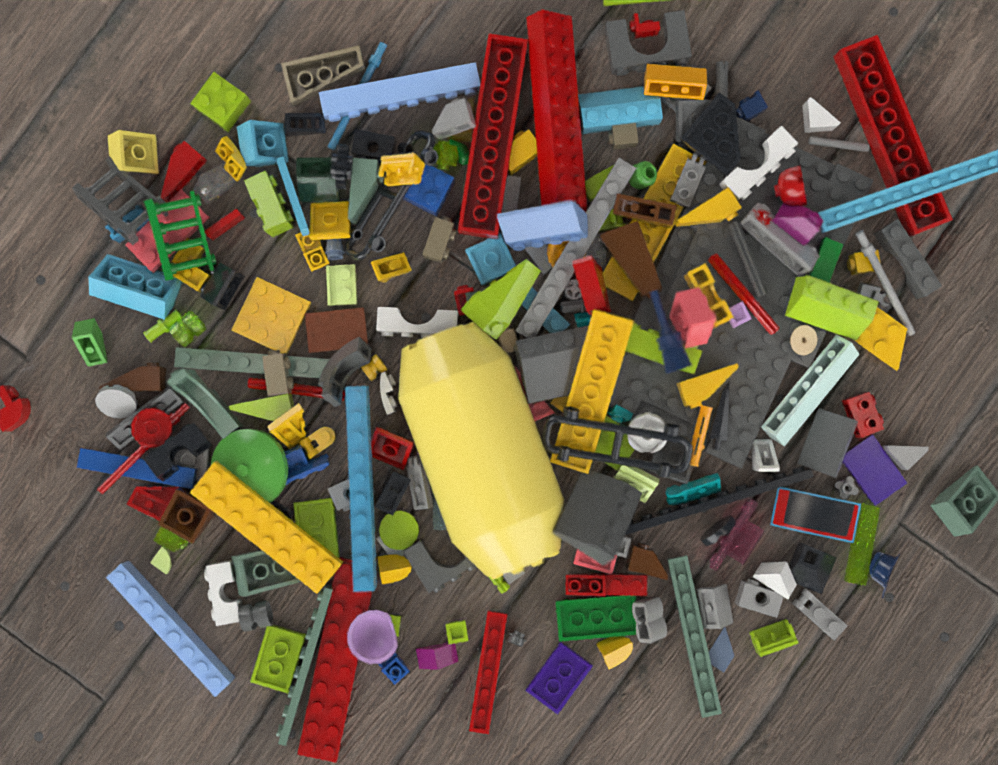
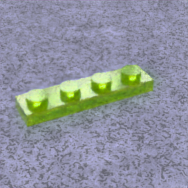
[844,503,880,586]

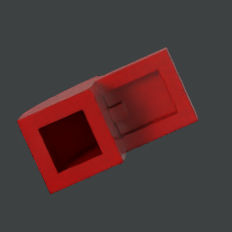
[0,385,31,432]

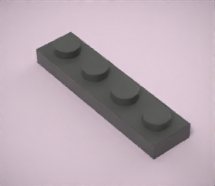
[106,385,183,450]

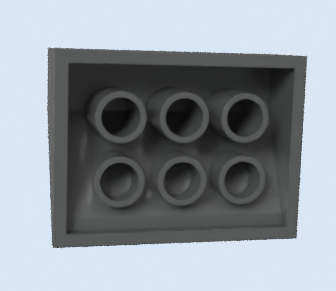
[514,326,589,404]
[553,470,642,566]

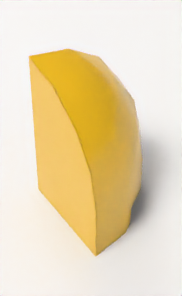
[378,554,411,584]
[596,636,633,669]

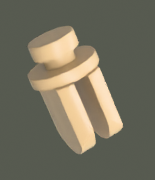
[498,325,518,352]

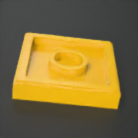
[309,201,350,240]

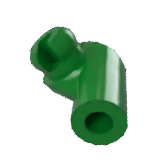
[447,139,470,165]

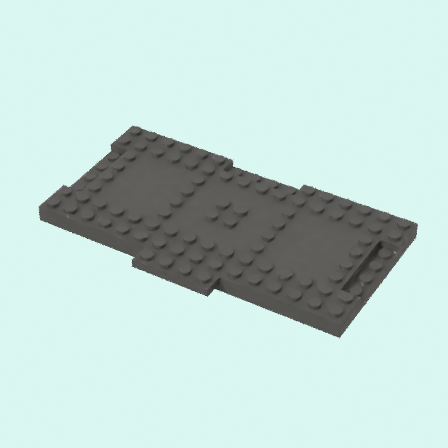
[609,117,874,468]

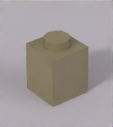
[608,123,638,150]

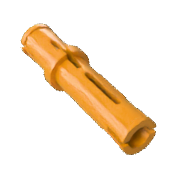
[690,405,713,467]

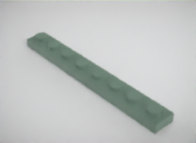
[174,347,330,378]
[667,555,722,718]
[276,584,333,746]

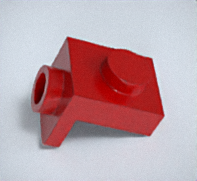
[454,285,474,317]

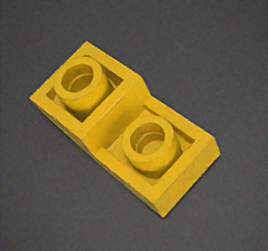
[215,136,247,182]
[295,228,330,272]

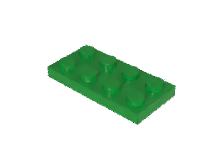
[555,595,637,642]

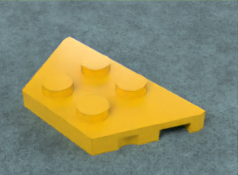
[854,307,907,371]

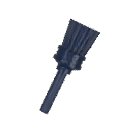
[650,290,692,374]

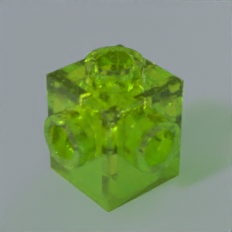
[433,141,458,170]

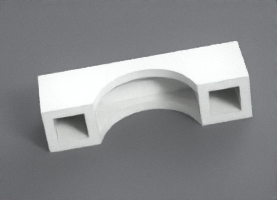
[719,126,798,200]
[376,307,458,338]

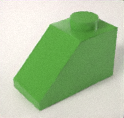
[72,318,107,367]

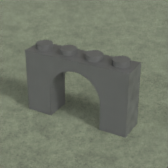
[604,10,692,76]
[404,539,476,593]

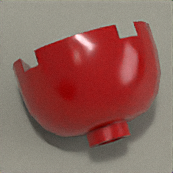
[774,165,807,206]

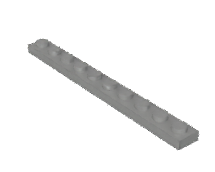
[515,158,636,338]

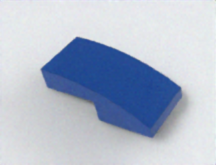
[377,652,410,685]

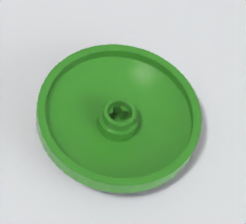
[211,429,288,503]

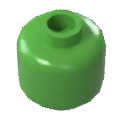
[629,161,657,189]

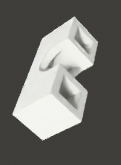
[204,560,242,626]

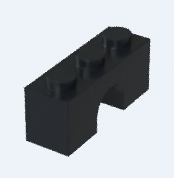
[143,422,212,482]

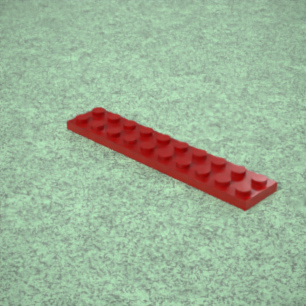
[297,557,378,763]

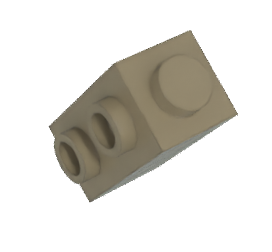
[422,216,457,263]
[262,350,294,396]

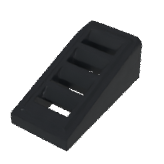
[284,113,326,136]

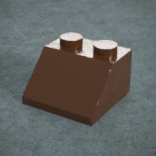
[158,487,215,544]

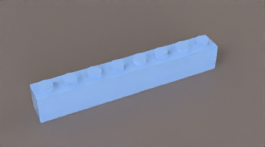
[319,62,480,122]
[106,561,236,697]

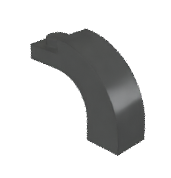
[318,337,372,407]

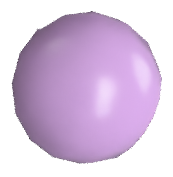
[348,610,398,664]

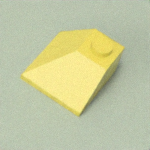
[108,130,159,174]

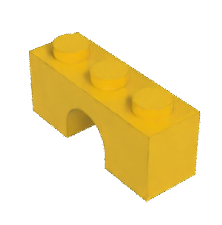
[684,263,734,329]

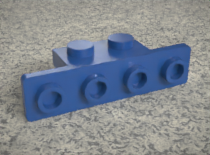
[285,445,330,486]

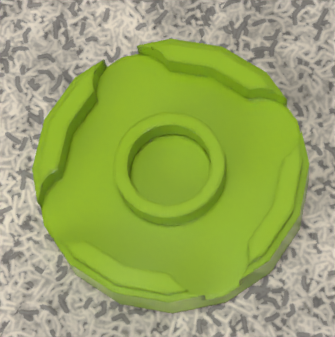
[379,510,419,550]

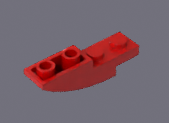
[566,573,648,596]

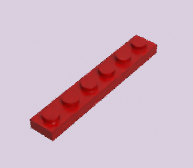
[469,610,507,734]

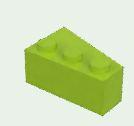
[244,170,294,237]

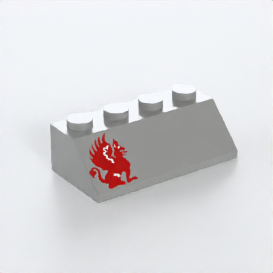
[739,202,820,276]

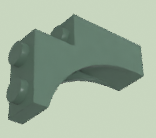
[167,368,243,439]

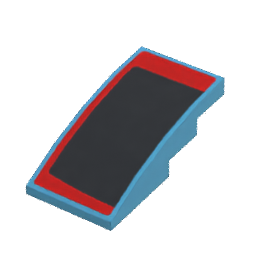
[770,487,861,543]

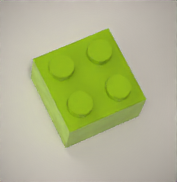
[190,72,251,132]

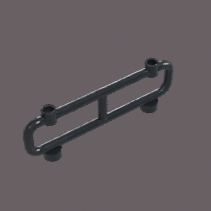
[345,130,438,260]
[542,407,693,478]

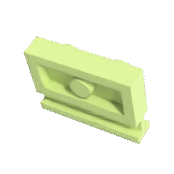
[326,264,357,306]
[613,465,660,503]

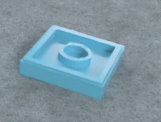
[465,233,516,286]

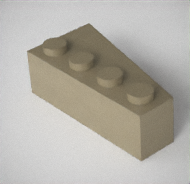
[281,45,366,107]

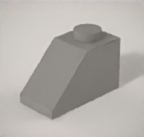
[432,98,476,140]

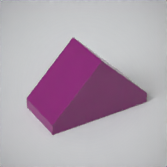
[416,643,459,670]

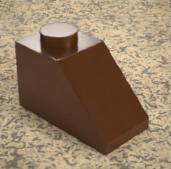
[626,542,668,580]

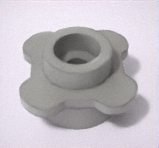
[835,476,859,499]

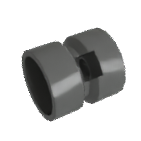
[238,600,273,632]

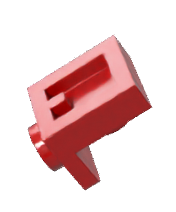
[629,13,660,39]

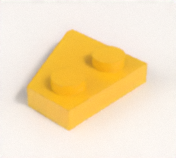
[267,403,306,449]

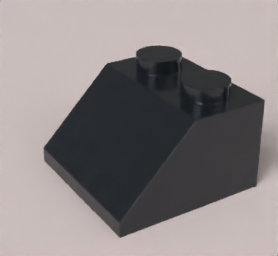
[200,262,245,310]

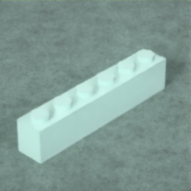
[761,335,859,447]

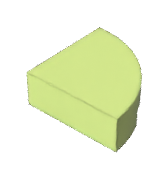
[150,546,171,574]

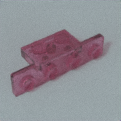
[709,499,765,571]

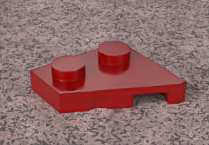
[126,486,180,521]

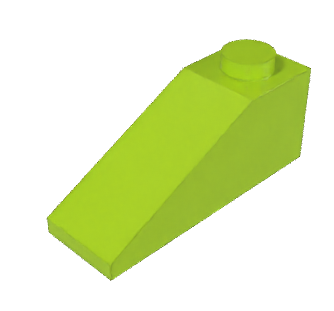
[229,394,294,421]

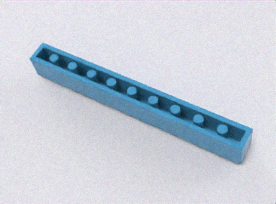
[345,386,377,592]

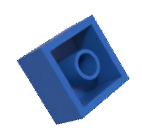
[403,165,455,217]

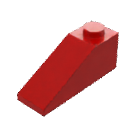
[160,141,207,202]

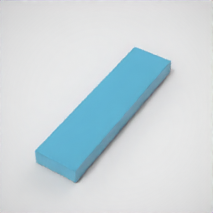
[276,156,309,236]

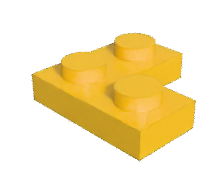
[171,238,211,293]

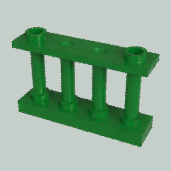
[144,191,217,281]

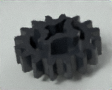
[331,144,353,189]

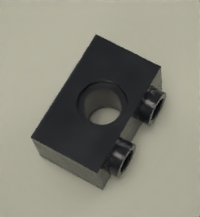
[351,129,397,165]

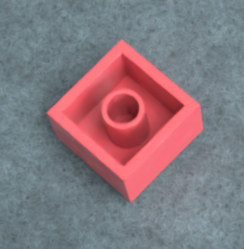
[669,287,716,349]

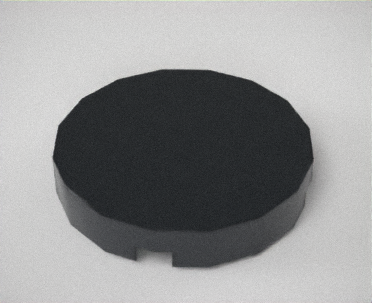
[700,515,736,546]

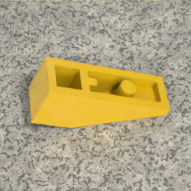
[674,187,742,227]
[676,364,739,408]

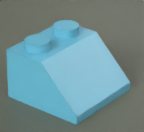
[237,120,289,167]

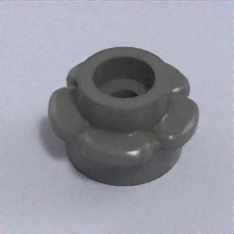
[508,630,527,647]

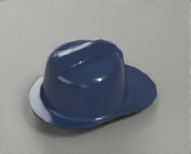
[869,552,900,599]

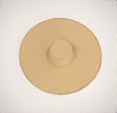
[790,325,817,355]

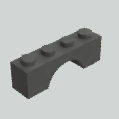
[874,219,942,299]

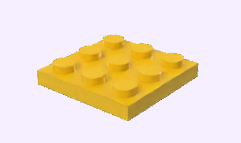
[232,277,312,356]

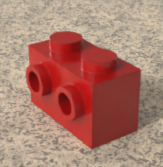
[841,392,884,438]

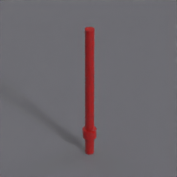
[97,402,190,494]

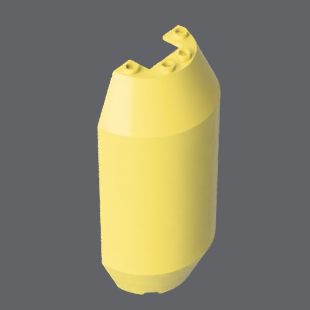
[398,322,564,579]

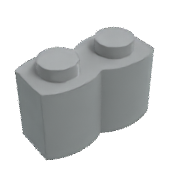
[632,597,667,643]

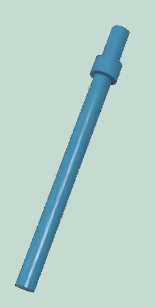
[328,42,387,151]

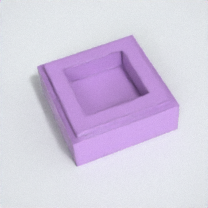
[729,301,752,328]

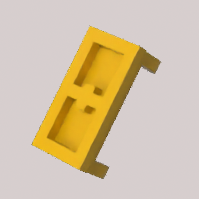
[379,153,425,186]

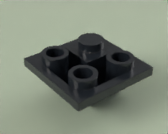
[789,542,837,594]

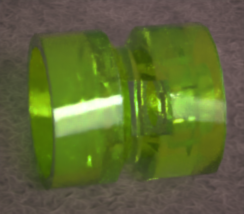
[168,310,207,347]

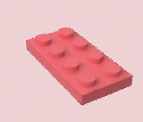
[125,189,210,273]

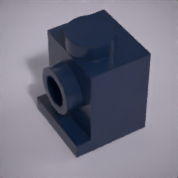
[736,90,768,122]

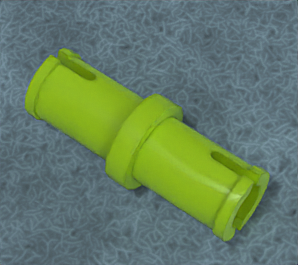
[143,309,184,343]

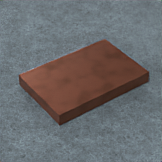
[305,307,369,353]

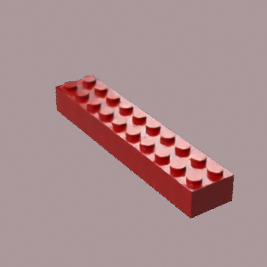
[526,9,587,213]
[458,33,528,240]
[834,35,953,237]

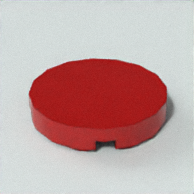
[131,408,173,448]

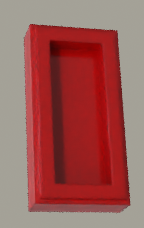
[204,209,245,240]

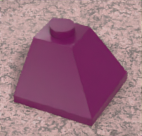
[772,203,824,246]

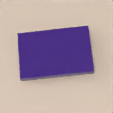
[842,434,907,506]
[525,642,593,715]

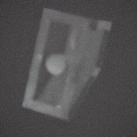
[193,163,236,204]

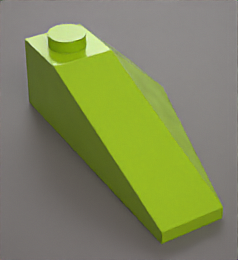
[461,259,541,340]

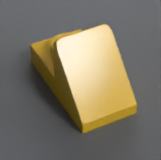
[371,252,412,283]

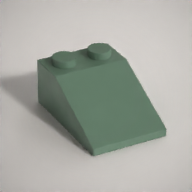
[348,158,385,225]
[930,465,998,537]
[231,549,302,597]

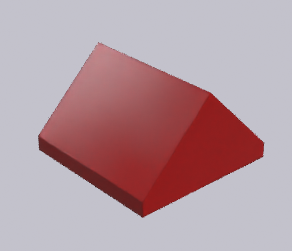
[371,427,415,470]

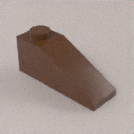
[613,194,677,228]
[100,363,166,391]

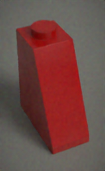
[572,255,611,317]

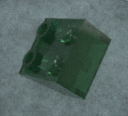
[296,157,340,202]

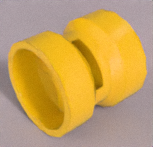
[361,354,388,381]

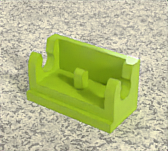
[749,619,799,657]

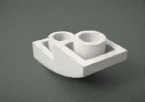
[380,372,397,415]

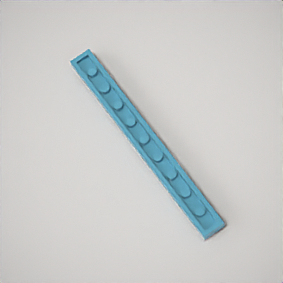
[818,150,998,233]

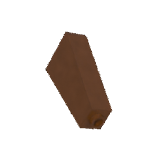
[600,221,662,299]

